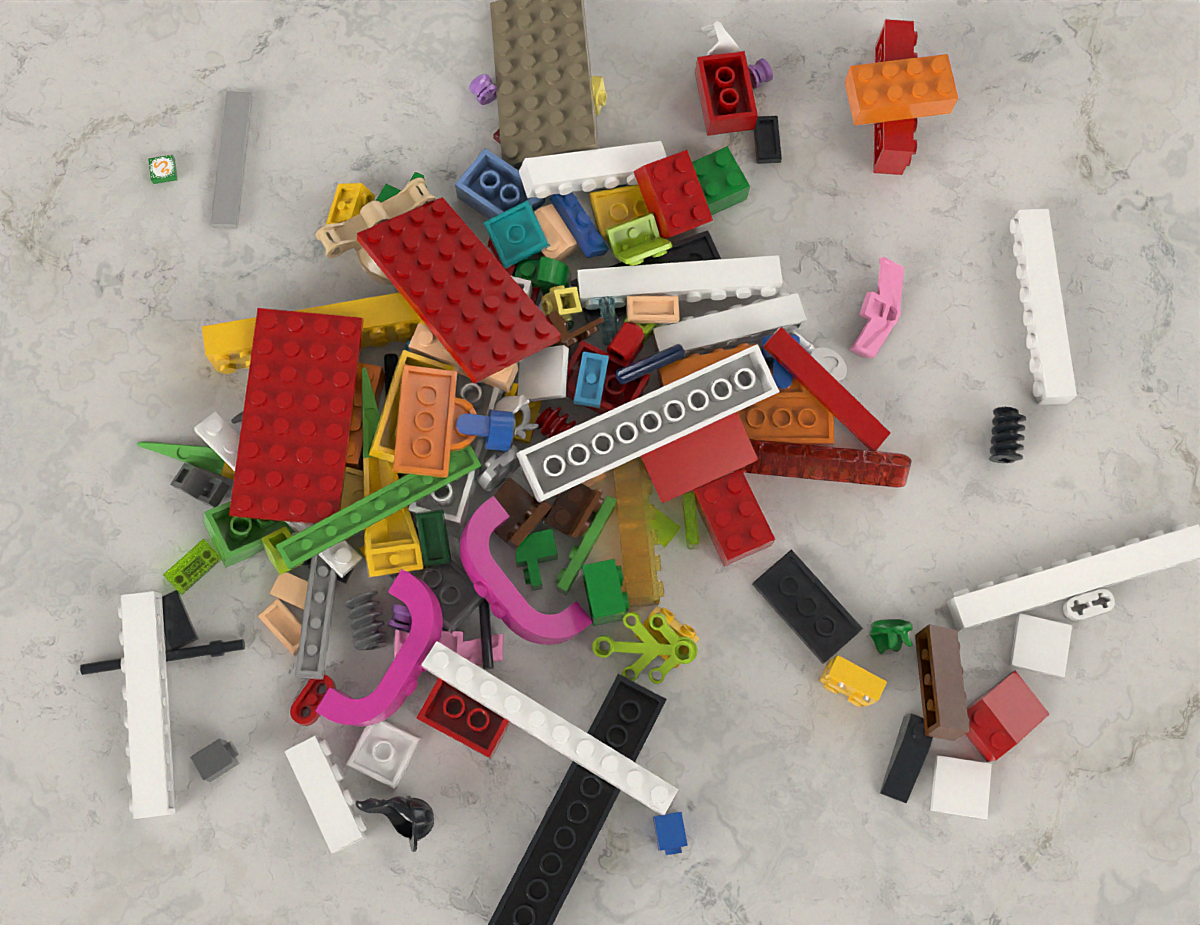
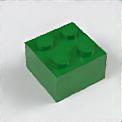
[692,146,750,215]
[582,559,630,626]

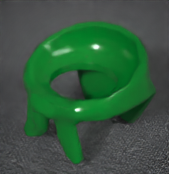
[869,619,913,654]

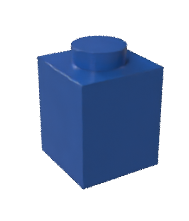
[653,812,688,855]

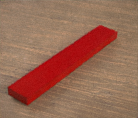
[762,327,891,452]

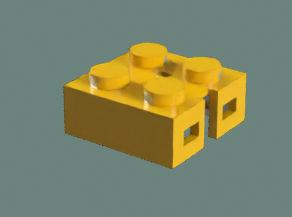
[819,655,887,708]

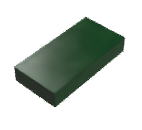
[415,509,452,566]

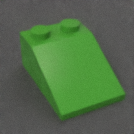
[203,501,295,568]

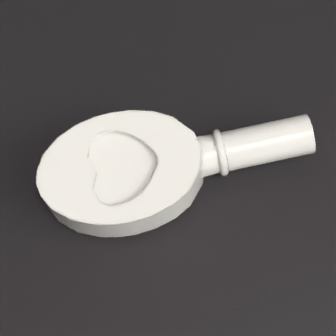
[792,331,847,383]

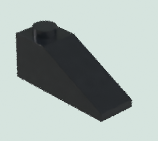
[879,713,933,804]

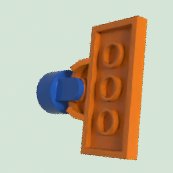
[737,333,834,445]
[393,365,516,478]

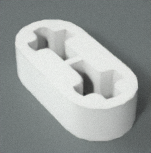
[1062,589,1115,621]

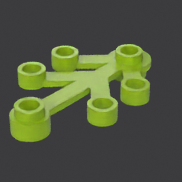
[592,611,698,684]

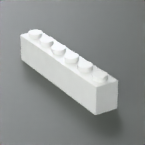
[519,141,667,198]
[651,293,807,360]

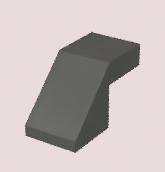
[170,463,231,508]

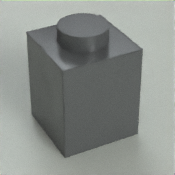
[190,738,240,782]

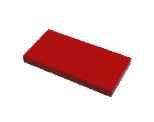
[641,412,758,503]

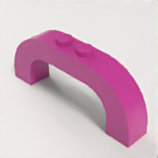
[460,496,593,645]
[316,569,443,727]

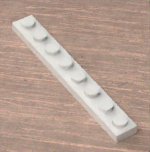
[195,412,362,578]

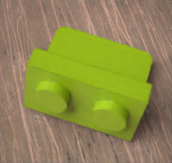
[605,212,672,266]

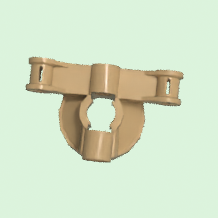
[315,178,436,285]

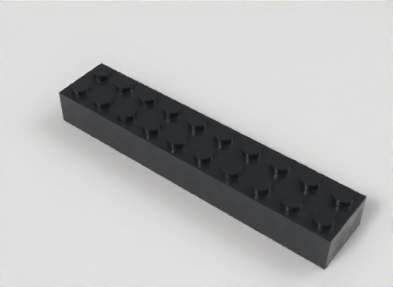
[488,674,667,925]

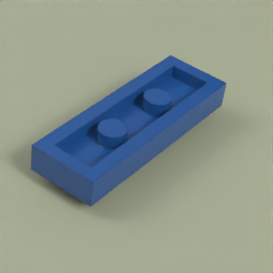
[550,192,609,258]

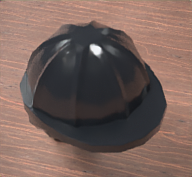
[355,796,434,852]

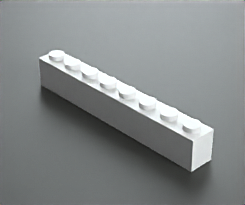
[1010,209,1077,405]
[577,255,783,310]
[118,591,176,819]

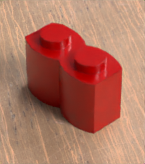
[606,322,645,364]

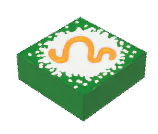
[148,155,178,184]

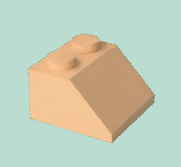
[535,204,580,262]

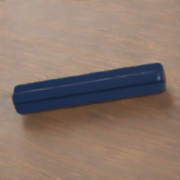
[615,344,685,384]

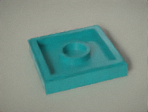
[483,200,550,269]

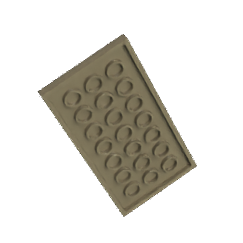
[490,0,599,169]

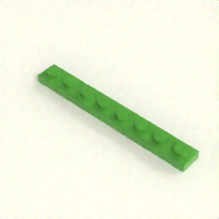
[276,445,482,570]

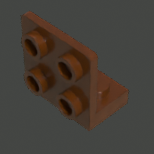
[546,310,604,348]
[492,478,552,550]
[543,483,604,538]

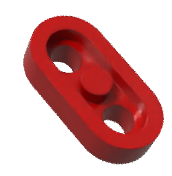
[290,674,336,726]

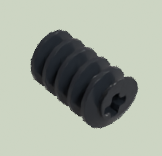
[989,406,1026,464]

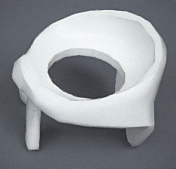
[701,20,740,55]
[494,394,539,439]

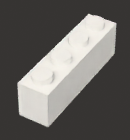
[285,736,367,853]

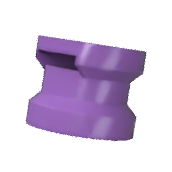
[748,58,773,89]
[469,74,498,105]
[387,604,412,633]

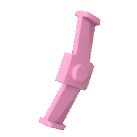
[849,257,904,359]
[394,629,504,666]

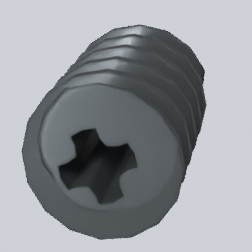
[345,591,389,651]

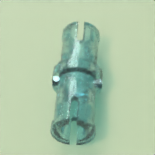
[598,296,619,346]

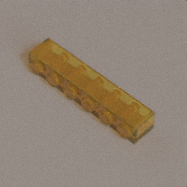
[613,456,664,608]

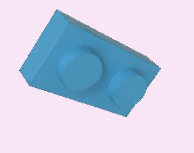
[574,352,609,408]

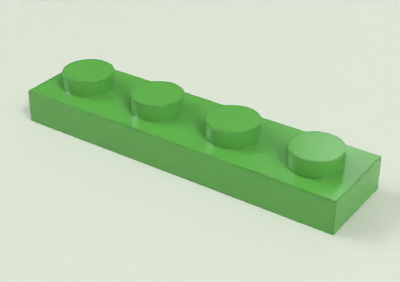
[555,495,617,596]

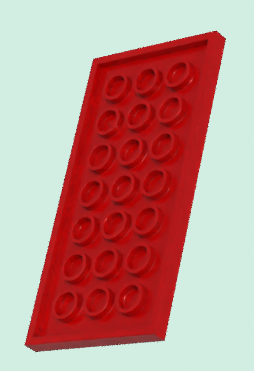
[357,197,561,384]
[229,308,364,524]

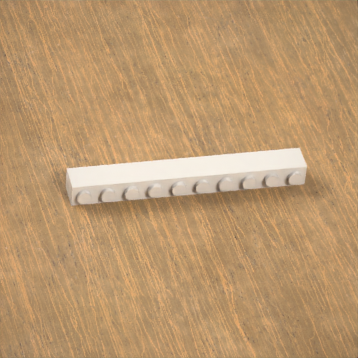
[947,523,1200,632]
[422,641,679,815]

